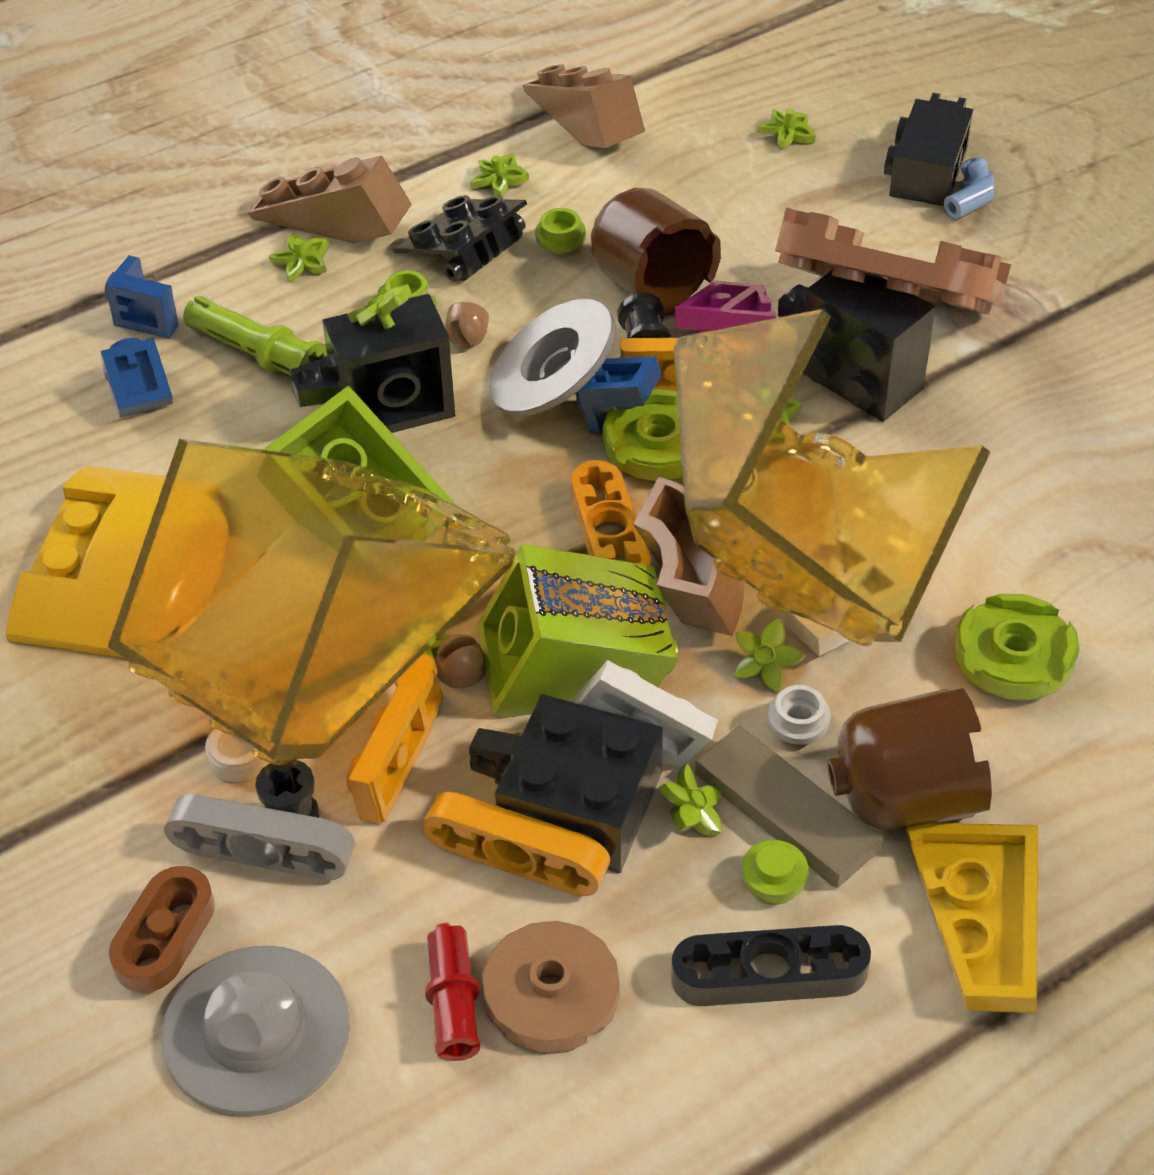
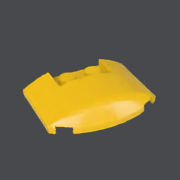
[5,466,225,661]

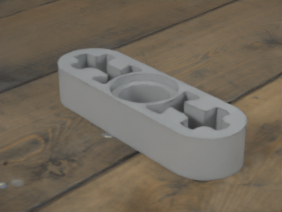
[164,794,355,880]

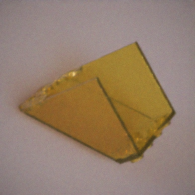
[674,309,990,646]
[108,439,516,765]

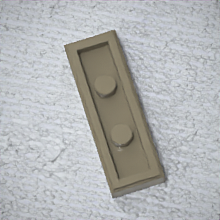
[695,725,883,888]

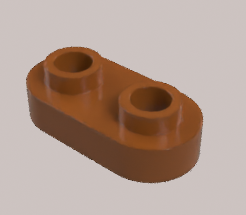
[109,866,215,992]

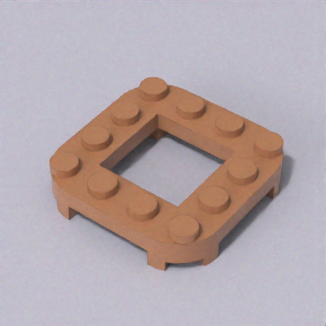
[775,207,1011,315]

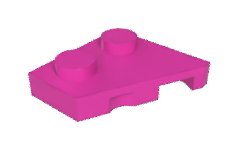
[675,280,776,338]

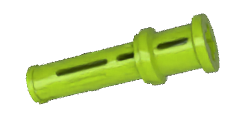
[183,296,327,375]

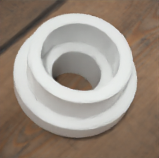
[767,685,831,745]

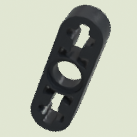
[671,925,871,1006]

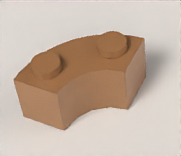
[633,477,744,636]

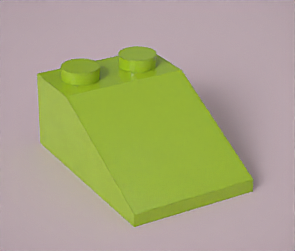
[253,386,463,582]

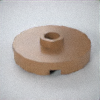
[482,921,620,1053]

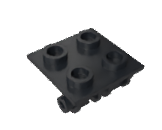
[393,195,527,282]

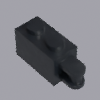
[884,92,973,206]

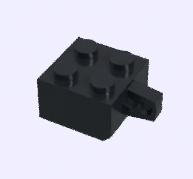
[777,269,936,422]
[289,294,456,433]
[469,694,663,873]

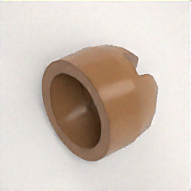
[445,302,489,348]
[436,634,485,688]

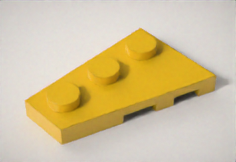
[905,823,1039,1013]

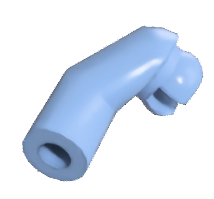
[944,157,994,220]

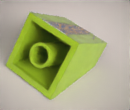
[477,544,678,718]

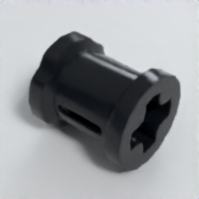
[617,293,672,338]
[255,758,320,818]

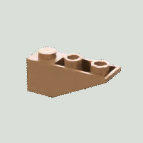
[523,64,645,148]
[248,155,412,243]

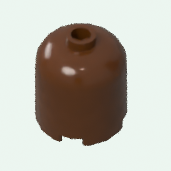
[591,188,721,314]
[827,688,992,829]

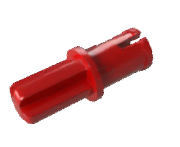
[425,922,481,1061]

